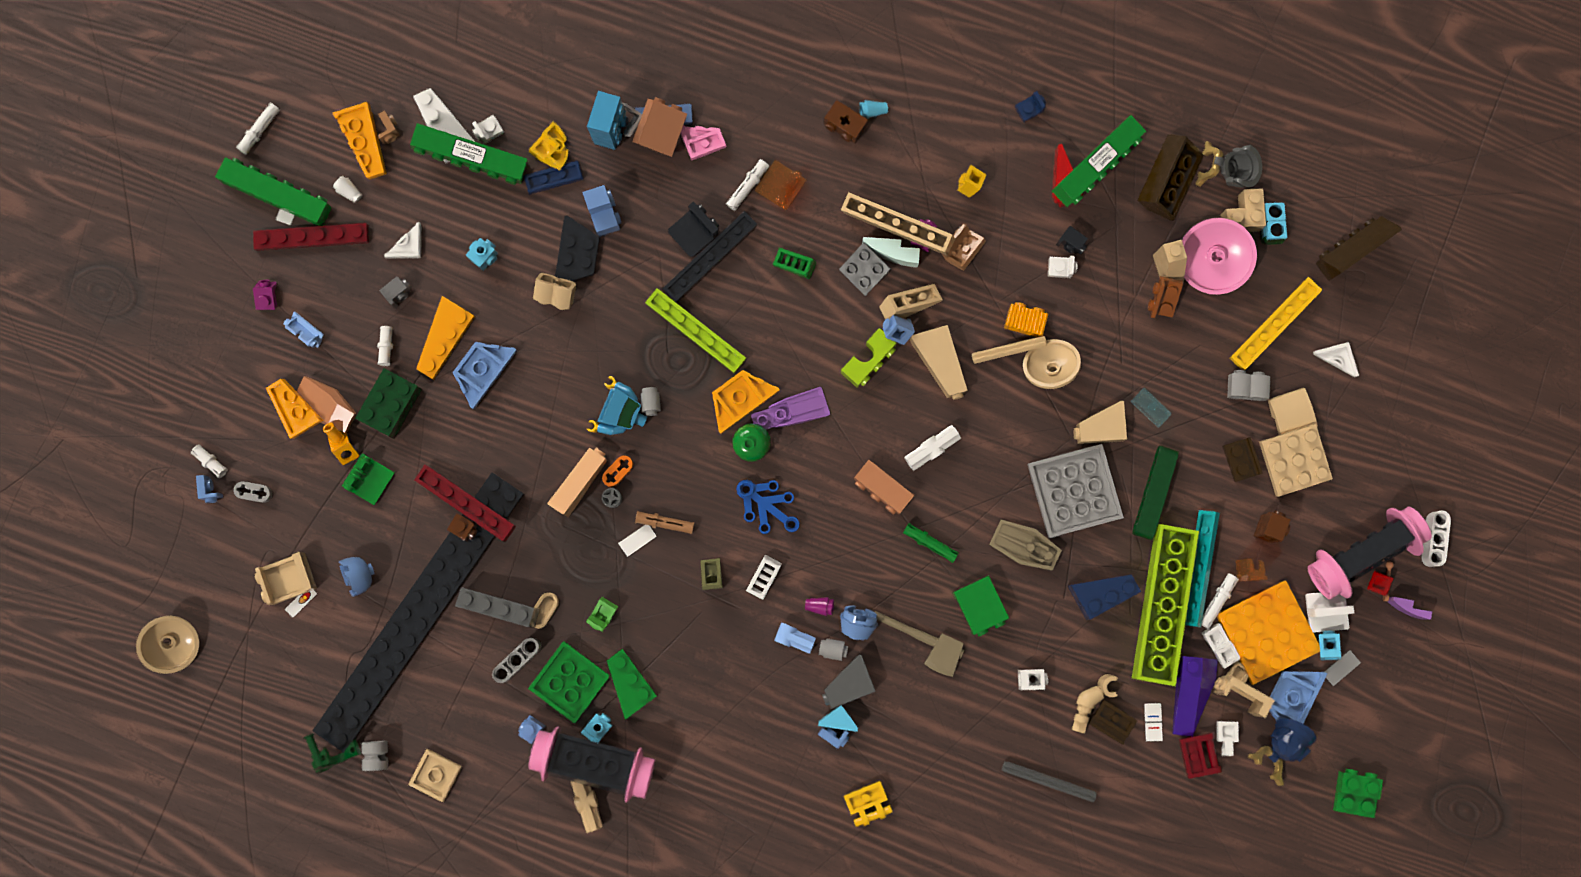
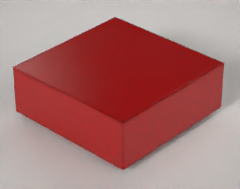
[1367,571,1394,597]

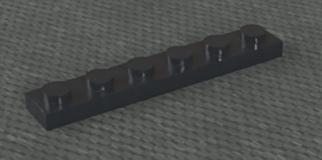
[662,211,758,303]

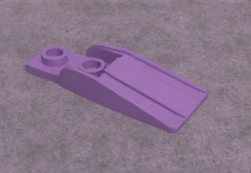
[751,387,830,430]

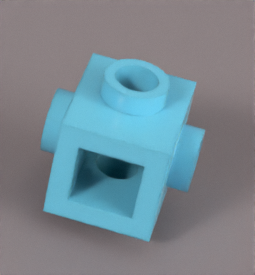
[466,238,498,271]

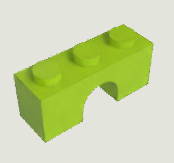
[841,328,896,388]

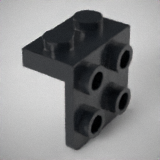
[668,201,719,258]

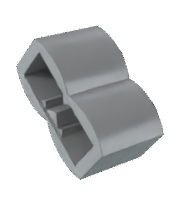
[1227,370,1270,401]

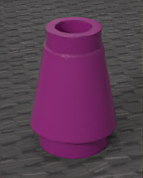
[805,597,834,616]

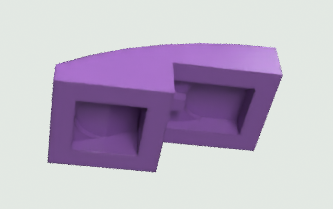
[1387,597,1432,620]

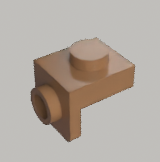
[378,111,400,144]

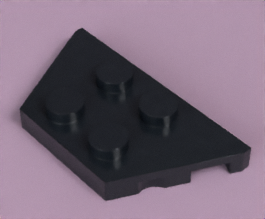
[555,215,600,282]

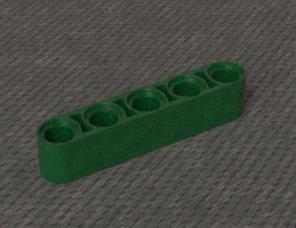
[1132,445,1179,540]

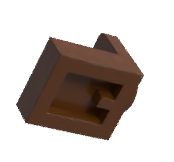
[447,513,478,542]

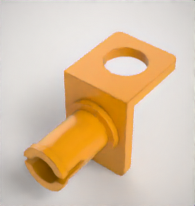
[323,422,359,465]

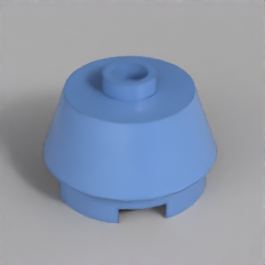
[840,605,878,640]

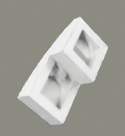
[1201,623,1240,669]

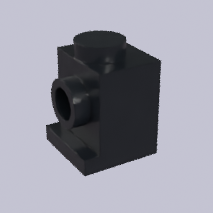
[1056,225,1088,255]

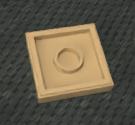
[408,749,462,802]

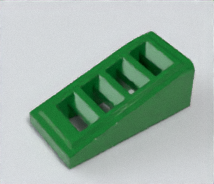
[773,248,816,280]

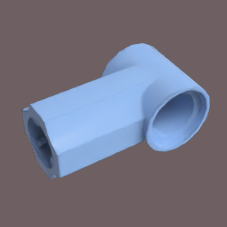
[774,622,816,654]

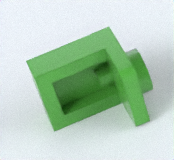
[586,597,618,632]

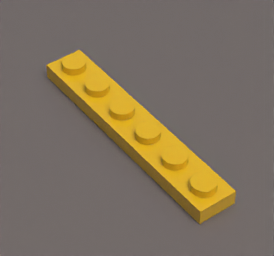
[1230,277,1322,370]

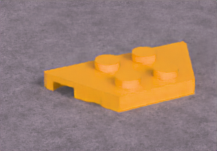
[712,370,780,434]

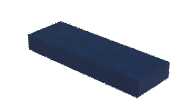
[524,161,584,195]

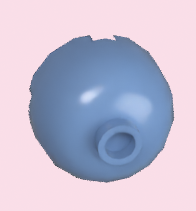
[339,557,374,597]

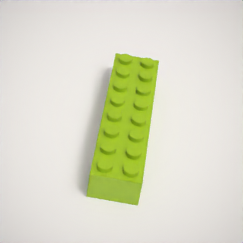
[1132,524,1199,686]

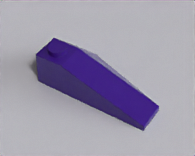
[1172,656,1217,736]

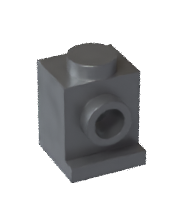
[379,276,412,309]

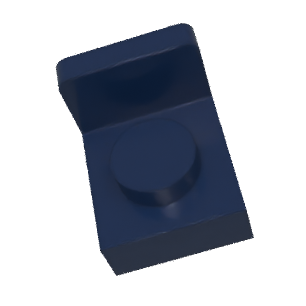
[1015,91,1046,123]

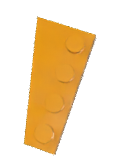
[416,296,475,380]

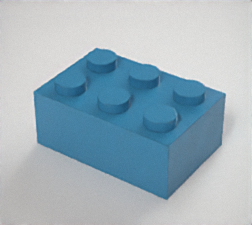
[587,91,628,150]

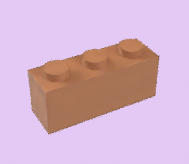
[854,460,914,515]

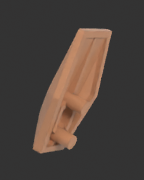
[297,376,357,433]

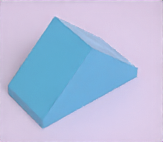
[818,705,858,732]

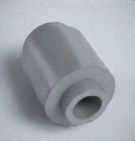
[640,387,661,416]
[819,639,848,661]

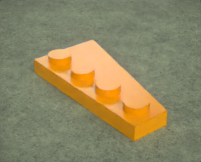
[333,102,387,179]

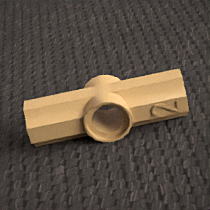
[571,781,603,833]

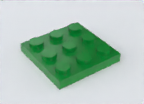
[528,641,611,724]

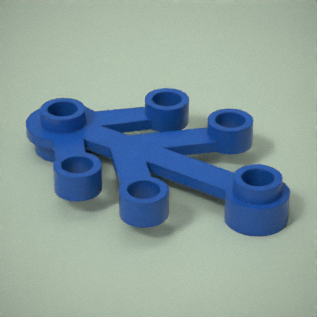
[736,480,799,534]

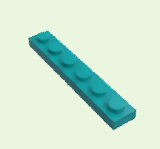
[1185,510,1220,628]

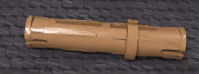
[635,511,694,534]

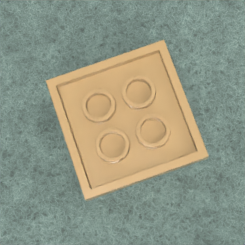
[1259,424,1333,497]

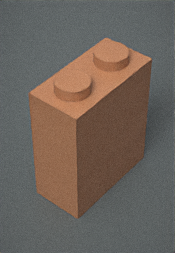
[632,97,687,157]

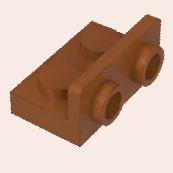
[1148,276,1183,318]

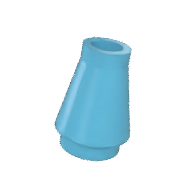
[859,100,888,119]

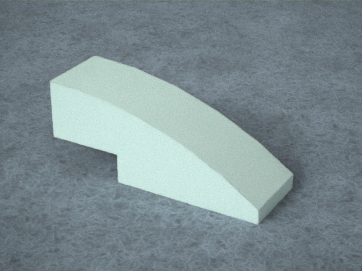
[862,237,920,267]

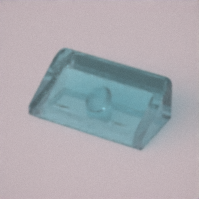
[1131,388,1171,427]

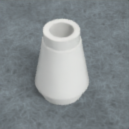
[333,176,362,203]

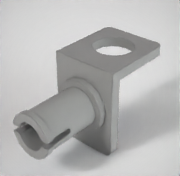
[622,103,642,137]

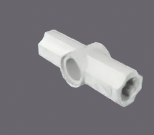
[904,425,961,471]

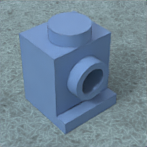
[883,315,915,345]
[518,715,546,744]

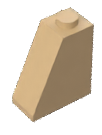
[1153,240,1187,281]
[1074,401,1127,444]

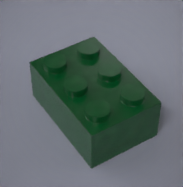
[355,368,422,439]

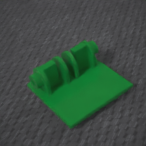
[342,453,395,506]

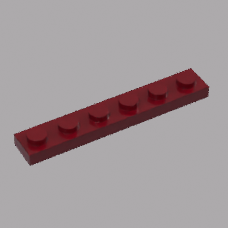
[253,223,369,251]
[414,464,516,543]

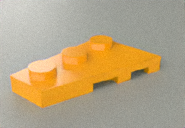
[266,379,324,439]

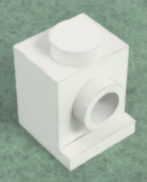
[1018,669,1048,690]

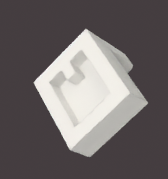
[472,115,504,144]
[1048,256,1077,278]

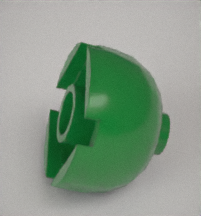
[732,423,771,462]

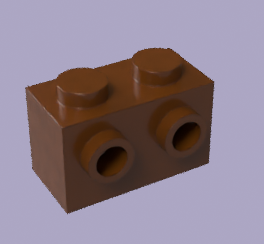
[1253,511,1291,543]

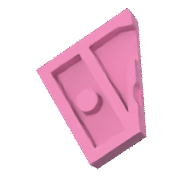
[681,125,726,161]

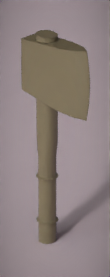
[875,611,964,677]

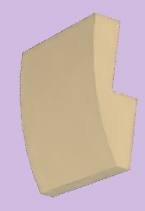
[1268,388,1318,435]

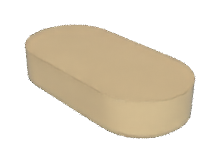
[534,592,559,628]

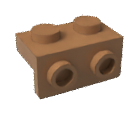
[942,223,986,271]

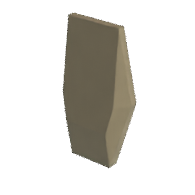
[989,520,1062,571]

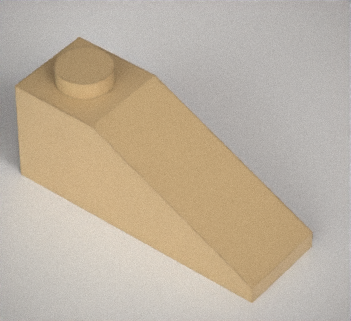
[879,284,943,319]

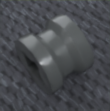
[602,488,622,508]

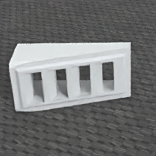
[746,555,782,600]

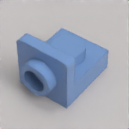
[196,475,223,503]
[818,727,849,749]

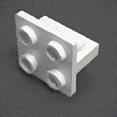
[1305,593,1354,632]

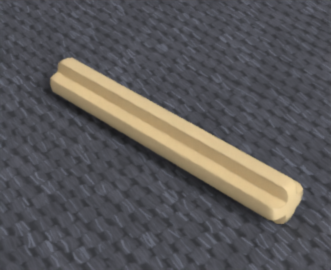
[972,336,1047,364]

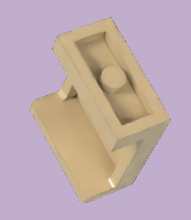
[255,552,317,605]
[1213,675,1275,718]

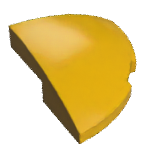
[528,121,568,170]

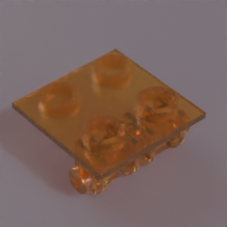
[755,160,806,210]

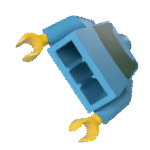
[587,376,647,435]

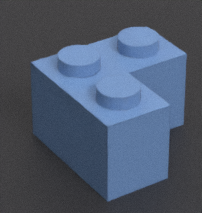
[583,185,622,237]

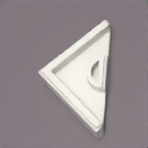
[384,222,421,259]
[1313,342,1359,377]

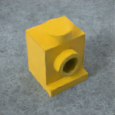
[958,165,986,198]

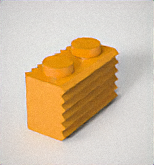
[1004,302,1048,337]

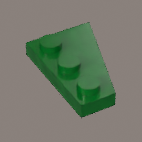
[607,649,657,720]

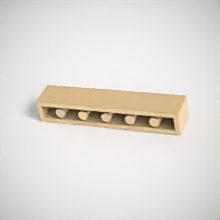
[841,192,955,256]

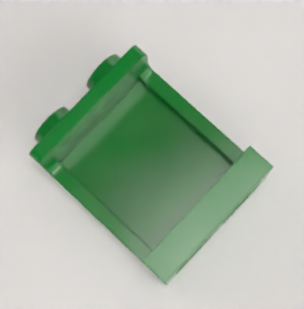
[952,576,1009,637]

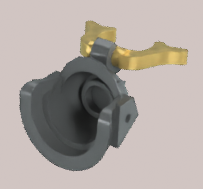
[1196,141,1262,188]

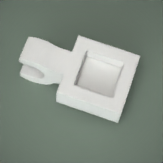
[1217,721,1239,756]

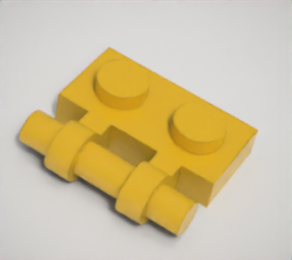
[844,781,892,827]

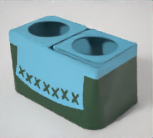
[1260,203,1287,245]

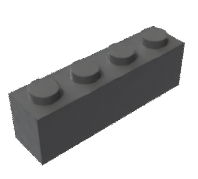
[455,587,540,628]

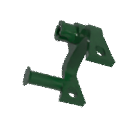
[303,733,361,774]

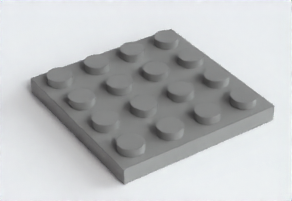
[1027,444,1124,538]

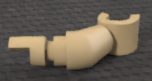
[1072,674,1118,734]

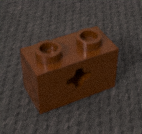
[824,100,868,143]

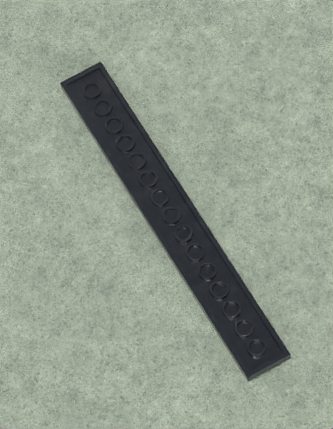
[312,472,524,753]

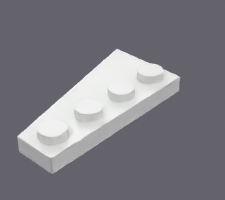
[413,88,475,163]

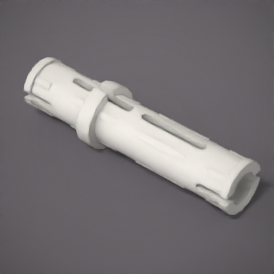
[236,103,280,154]
[726,159,769,211]
[1201,573,1239,629]

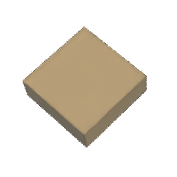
[1226,661,1249,683]

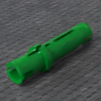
[903,523,959,563]

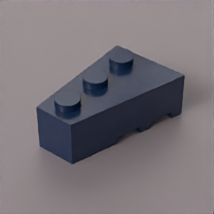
[1067,575,1141,620]

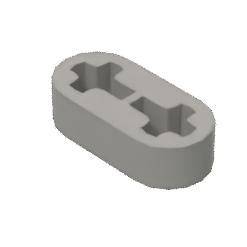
[234,481,273,503]

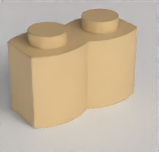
[533,273,576,310]

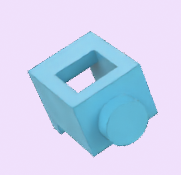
[1319,631,1341,660]
[581,713,613,743]

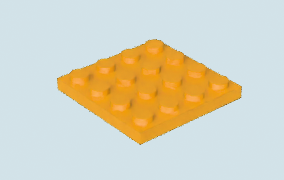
[1217,580,1320,685]

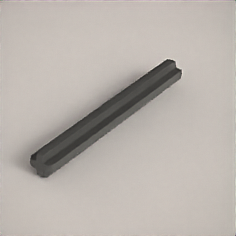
[1002,761,1097,802]

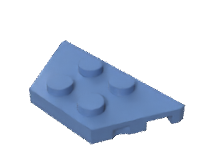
[453,342,518,409]
[1269,671,1327,724]

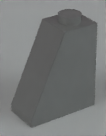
[822,654,875,709]

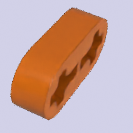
[602,455,633,487]

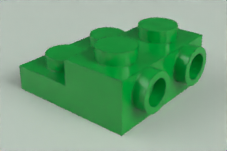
[1333,769,1383,818]

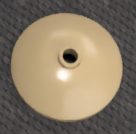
[1023,339,1081,389]
[136,616,199,674]

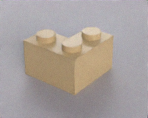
[1221,189,1266,232]

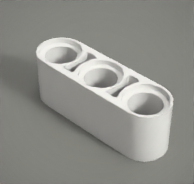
[1422,511,1451,567]

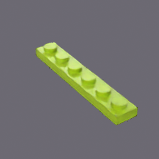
[645,288,746,374]

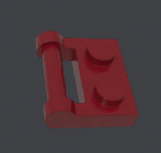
[1179,732,1222,779]

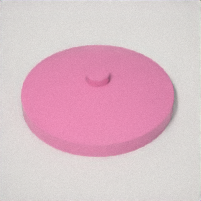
[1182,218,1257,294]

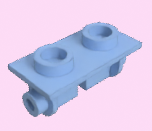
[283,311,324,348]

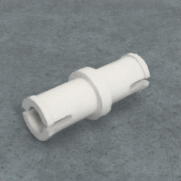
[377,326,393,366]
[191,444,228,478]

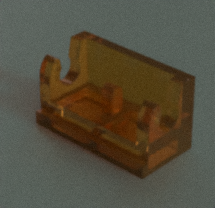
[1236,559,1268,582]

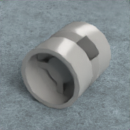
[362,741,388,771]

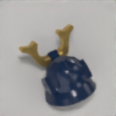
[1248,718,1316,786]

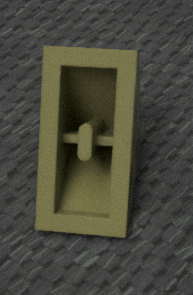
[701,558,723,590]

